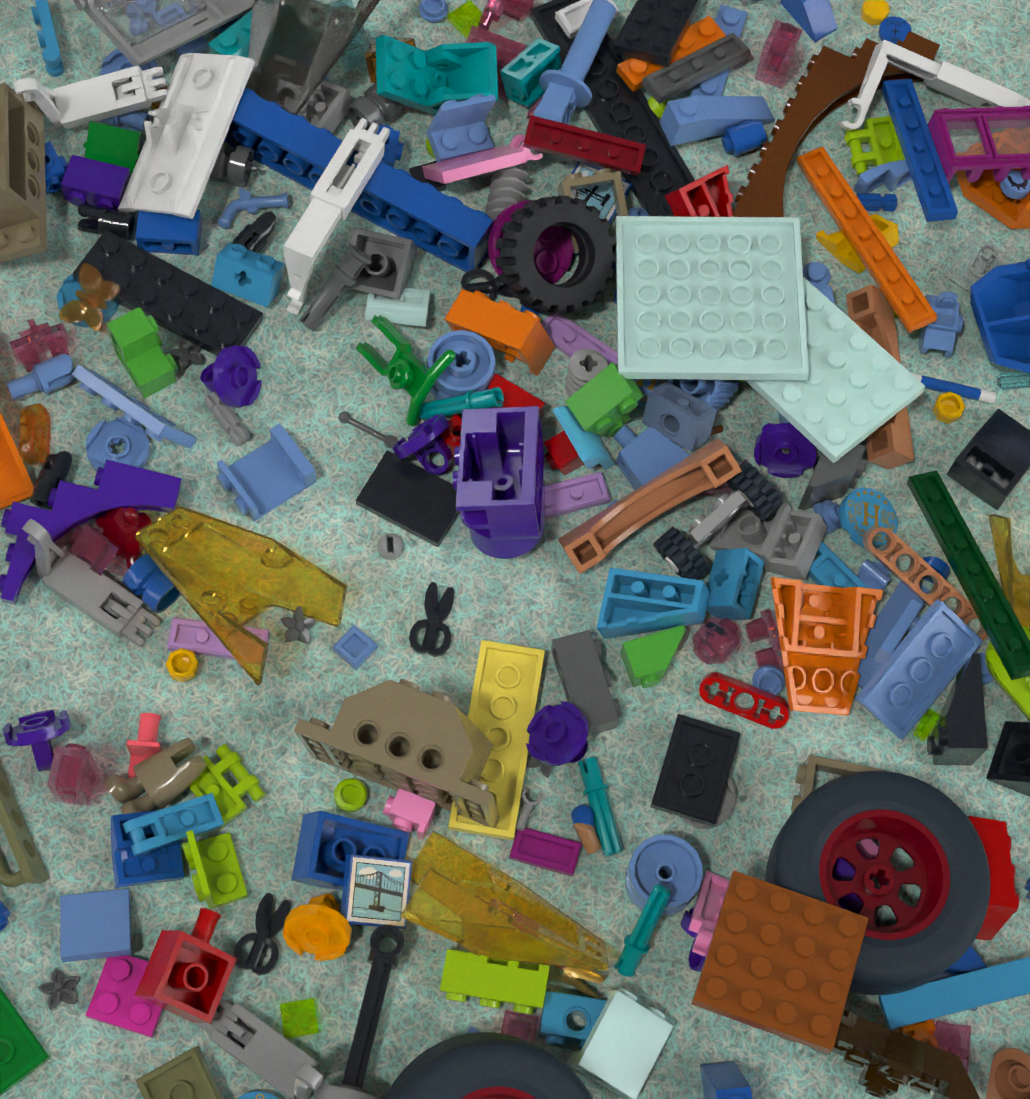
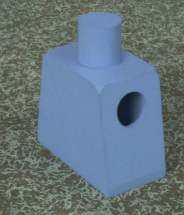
[614,425,690,490]

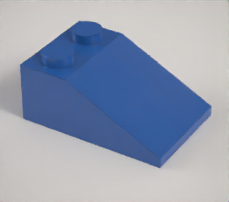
[291,811,409,891]

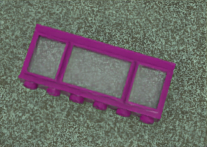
[928,106,1030,184]

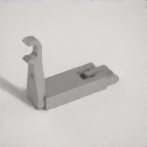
[22,519,160,647]
[195,997,325,1099]

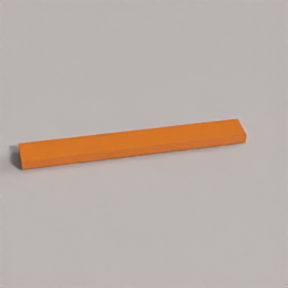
[796,146,937,333]

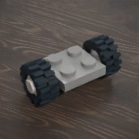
[653,461,783,580]

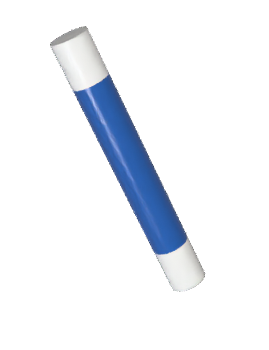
[911,373,996,404]

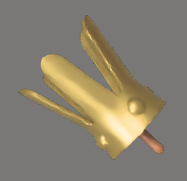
[556,957,609,999]

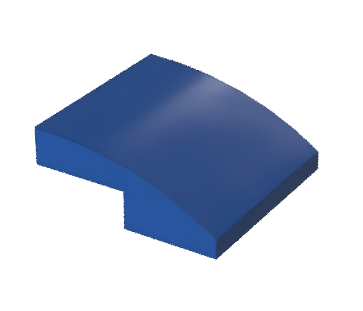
[111,810,185,888]

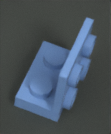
[426,94,496,163]

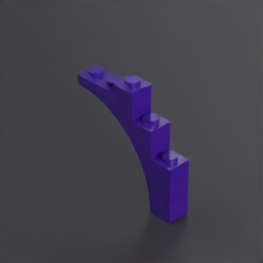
[0,459,182,605]

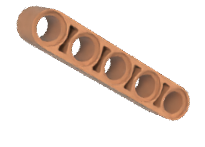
[863,526,988,640]

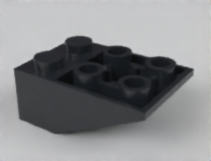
[946,408,1030,510]

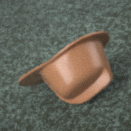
[986,1048,1030,1099]

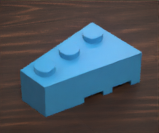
[597,568,710,639]

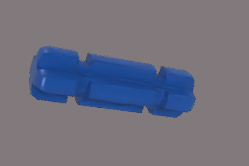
[856,193,897,211]

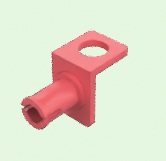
[126,713,163,779]

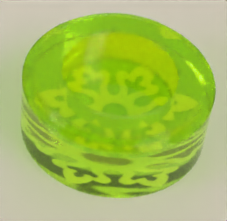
[913,709,940,742]

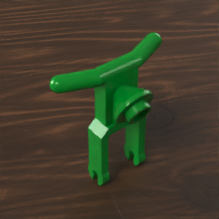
[356,315,456,426]

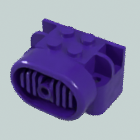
[453,406,546,559]

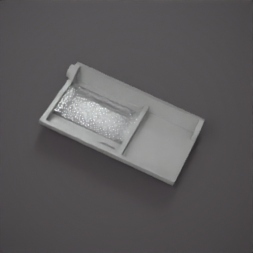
[73,0,264,67]

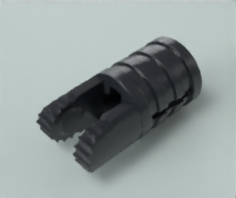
[78,204,135,240]
[231,211,277,253]
[30,451,73,510]

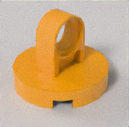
[283,893,352,961]

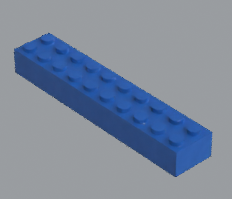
[224,88,493,273]

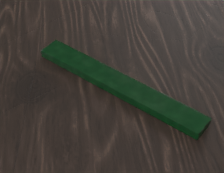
[907,470,1030,680]

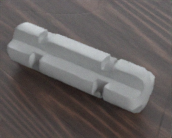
[204,392,250,446]

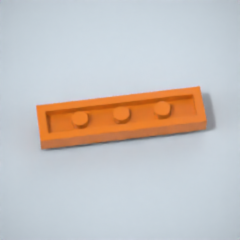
[616,15,727,92]

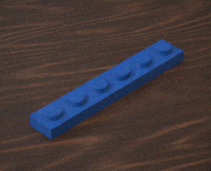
[881,79,958,222]

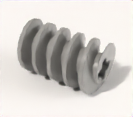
[485,167,529,223]
[565,348,608,397]

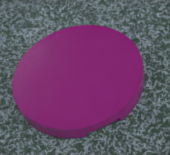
[488,200,573,285]

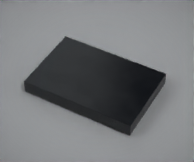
[356,450,460,547]
[650,714,741,827]

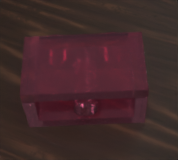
[755,20,803,89]
[47,743,98,806]

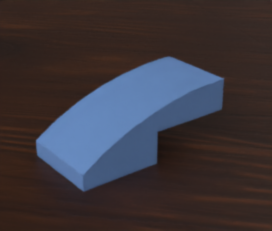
[854,160,912,193]

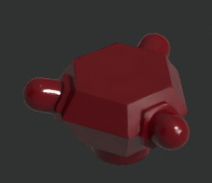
[95,507,154,569]

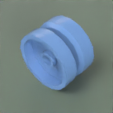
[427,330,496,400]
[625,835,703,917]

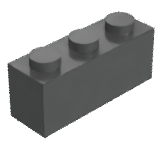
[551,630,622,736]

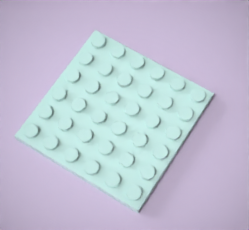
[616,216,809,380]

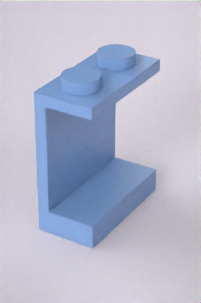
[216,423,317,522]

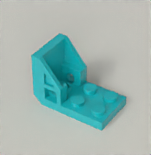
[375,35,498,115]

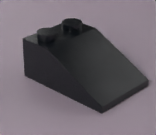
[927,653,988,766]

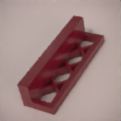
[523,115,646,176]

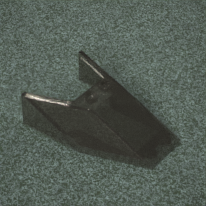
[246,0,380,115]

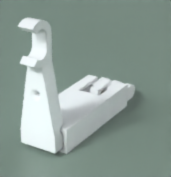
[13,66,168,129]

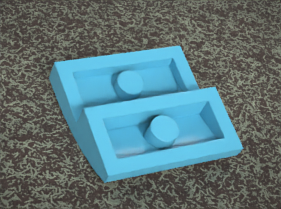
[553,406,616,470]

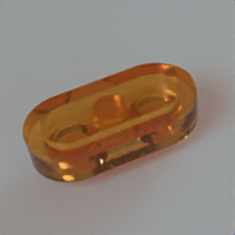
[18,403,51,465]

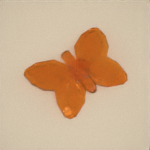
[59,263,121,331]

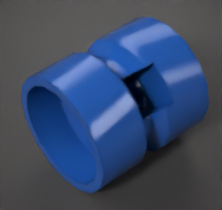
[123,553,185,613]

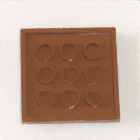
[691,870,869,1054]

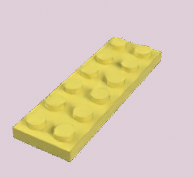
[448,640,545,841]

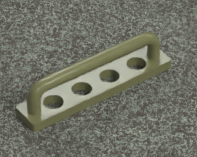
[0,763,49,888]

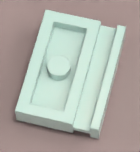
[365,288,431,327]

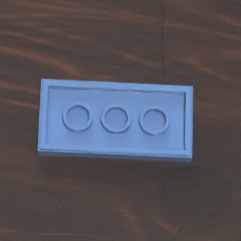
[855,599,983,740]

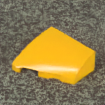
[816,214,899,274]

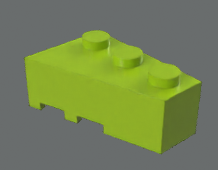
[440,949,550,1015]

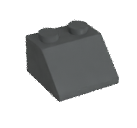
[347,227,418,300]
[798,444,867,511]

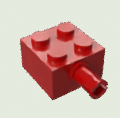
[135,908,237,1024]

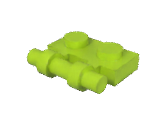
[844,116,905,177]
[188,744,266,829]

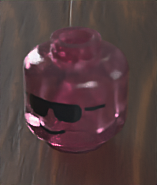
[692,617,740,665]

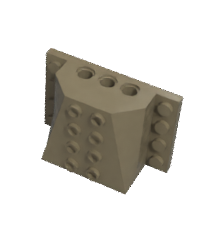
[0,82,47,263]
[294,679,500,828]

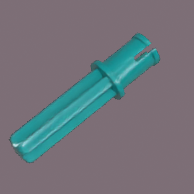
[419,387,504,420]
[577,757,622,856]
[614,884,671,977]

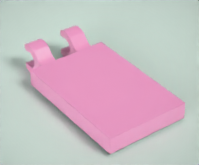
[422,134,543,184]
[688,871,729,957]

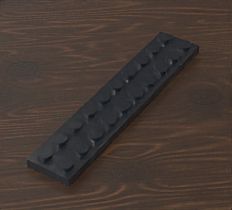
[530,0,695,217]

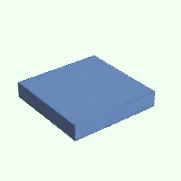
[60,888,132,963]

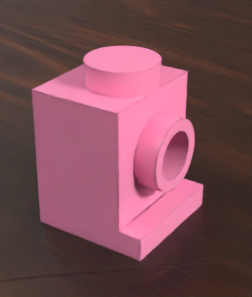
[383,788,436,840]

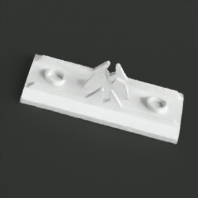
[118,53,255,219]

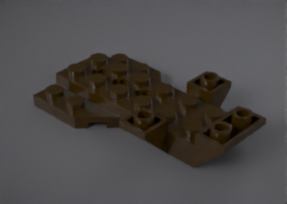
[749,1010,980,1099]

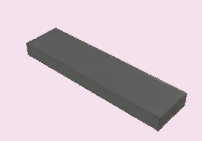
[642,32,751,104]

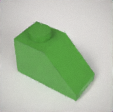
[620,625,686,688]

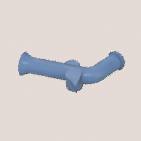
[217,187,289,229]

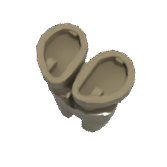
[104,738,207,814]

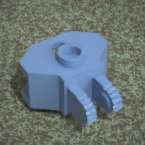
[918,291,963,357]

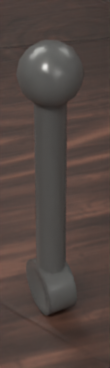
[338,411,397,448]

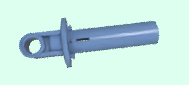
[534,0,616,125]

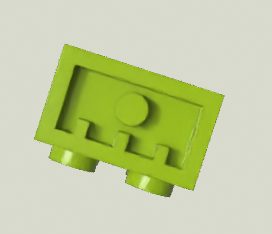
[182,830,249,909]

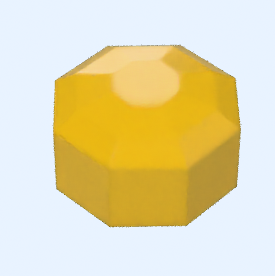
[861,0,890,25]
[932,391,965,424]
[165,648,199,683]

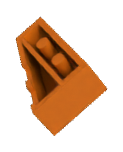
[444,289,555,376]

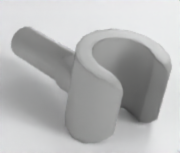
[516,787,542,831]

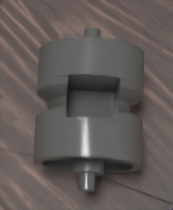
[209,142,258,186]

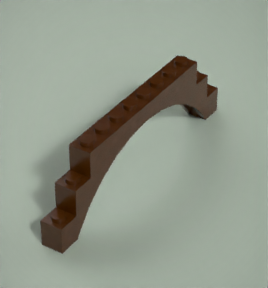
[732,31,940,277]

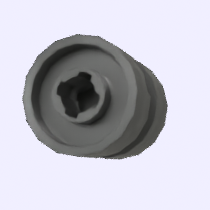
[346,81,402,130]

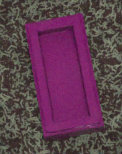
[509,828,582,877]

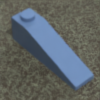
[659,96,775,146]

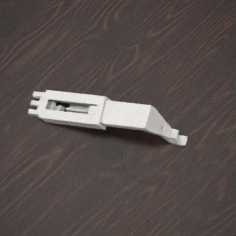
[839,40,1030,131]
[284,118,390,315]

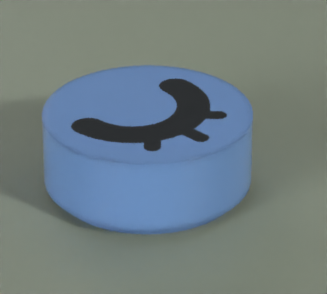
[1000,170,1030,199]

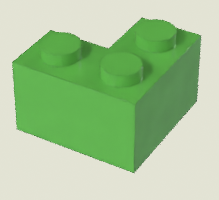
[107,307,178,399]
[565,362,644,437]

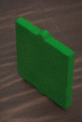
[83,121,142,175]

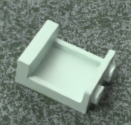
[567,988,673,1099]

